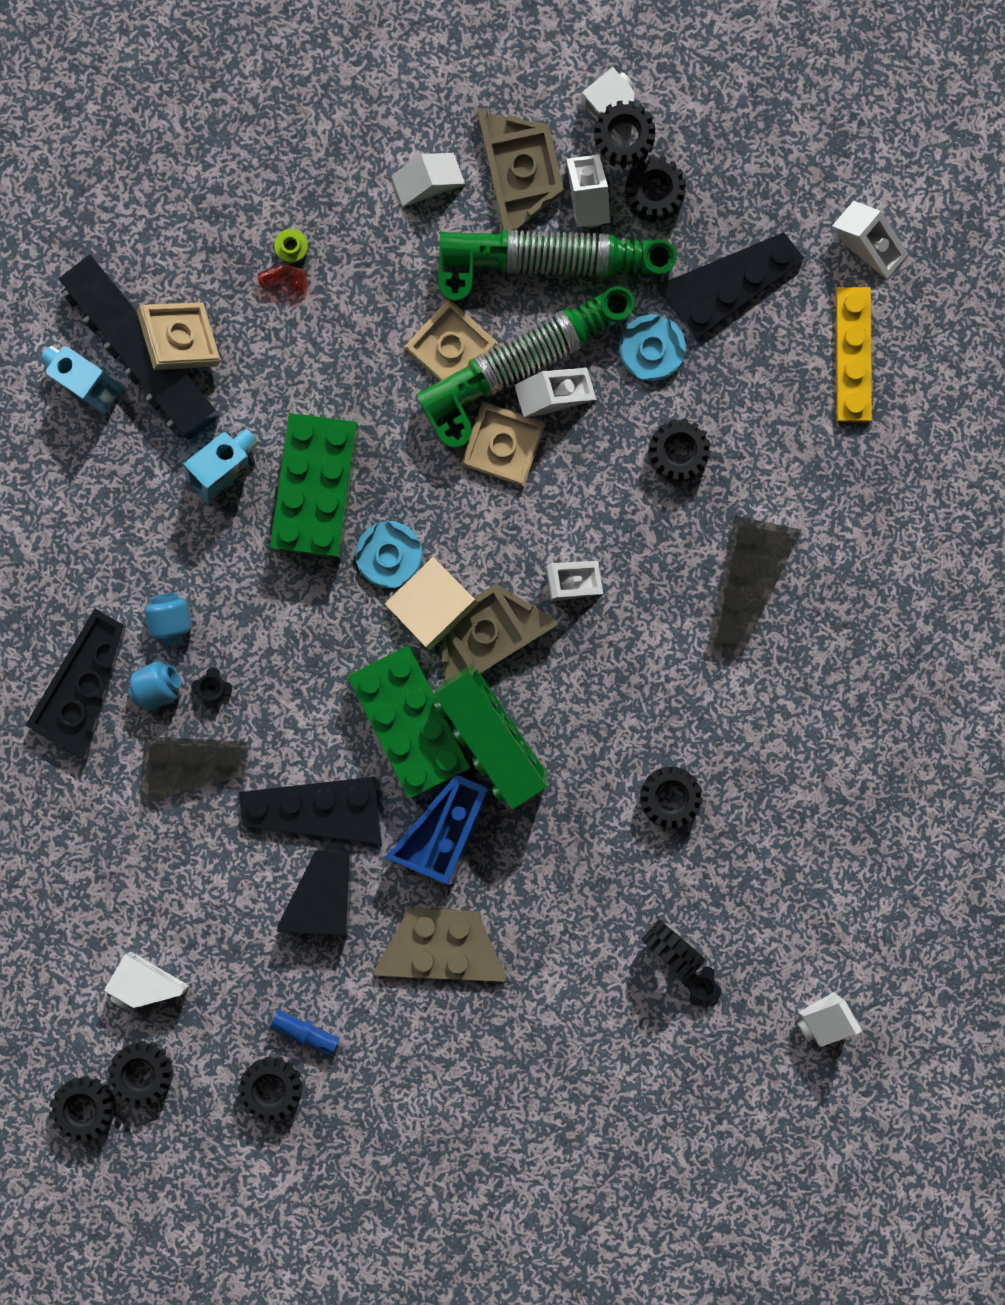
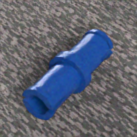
[269,1009,340,1058]

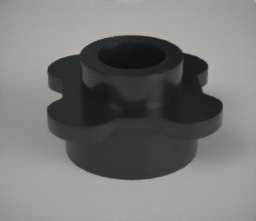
[191,667,232,708]
[682,966,722,1006]

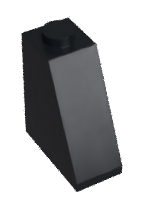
[277,843,352,935]

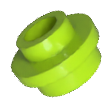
[274,229,308,263]

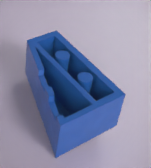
[384,775,492,885]

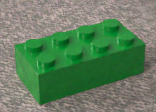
[270,413,360,560]
[347,645,471,799]
[433,663,549,810]

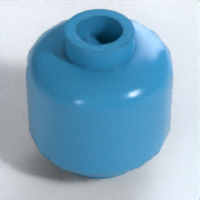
[144,593,192,645]
[128,661,182,711]

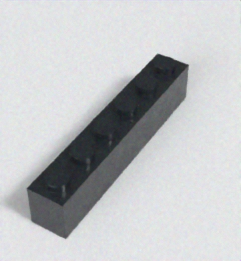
[58,254,220,440]

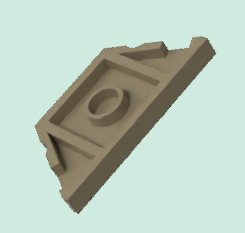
[477,108,564,231]
[441,584,559,681]
[374,908,506,982]

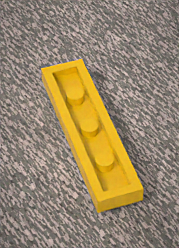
[835,287,872,422]

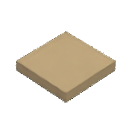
[404,300,499,381]
[137,302,221,370]
[460,401,546,487]
[385,557,479,651]

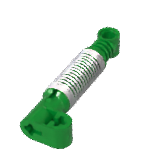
[438,229,677,301]
[415,286,635,449]

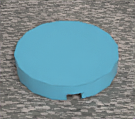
[619,314,686,382]
[356,521,422,588]

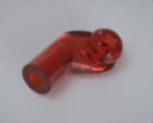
[257,264,309,292]

